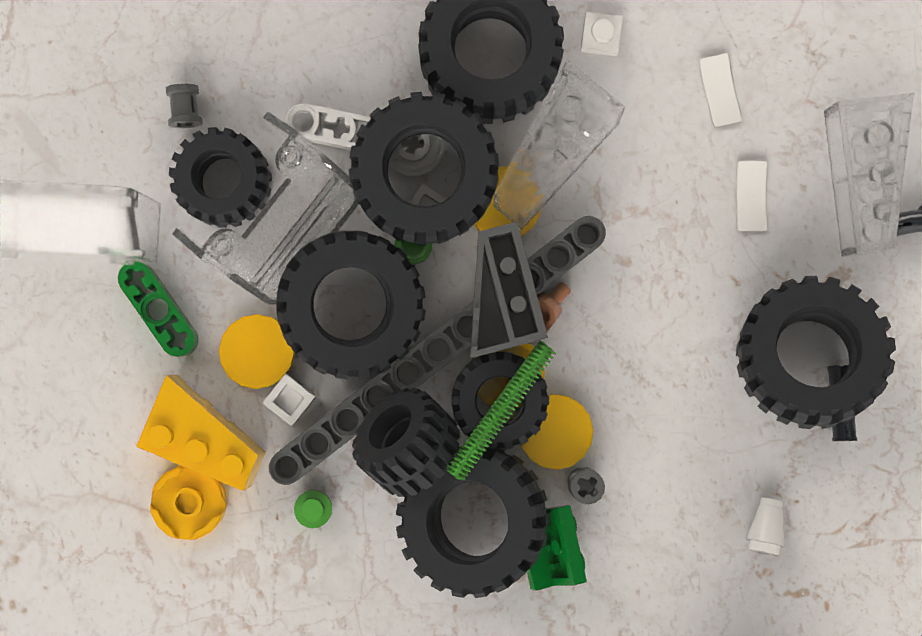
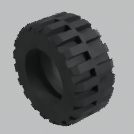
[418,0,564,124]
[349,92,499,245]
[276,230,426,379]
[736,275,896,429]
[396,446,550,598]

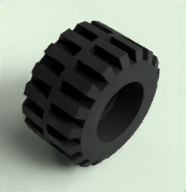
[168,127,272,228]
[451,352,549,450]
[352,387,460,497]

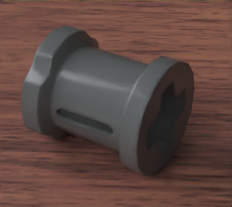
[166,83,203,128]
[567,467,605,505]

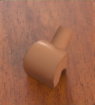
[537,282,571,332]

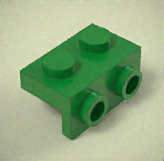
[527,505,587,591]

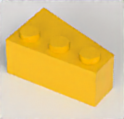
[136,375,266,491]

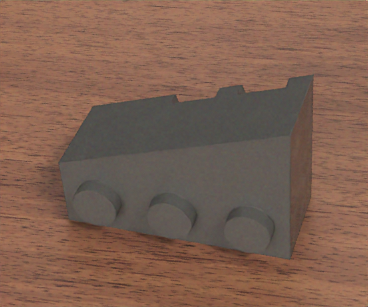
[470,222,548,358]

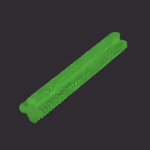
[446,340,556,482]

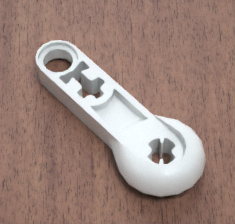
[286,104,444,176]

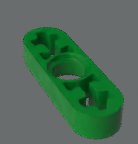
[118,261,199,357]

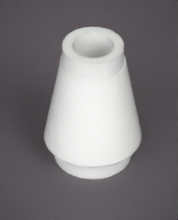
[746,498,785,556]

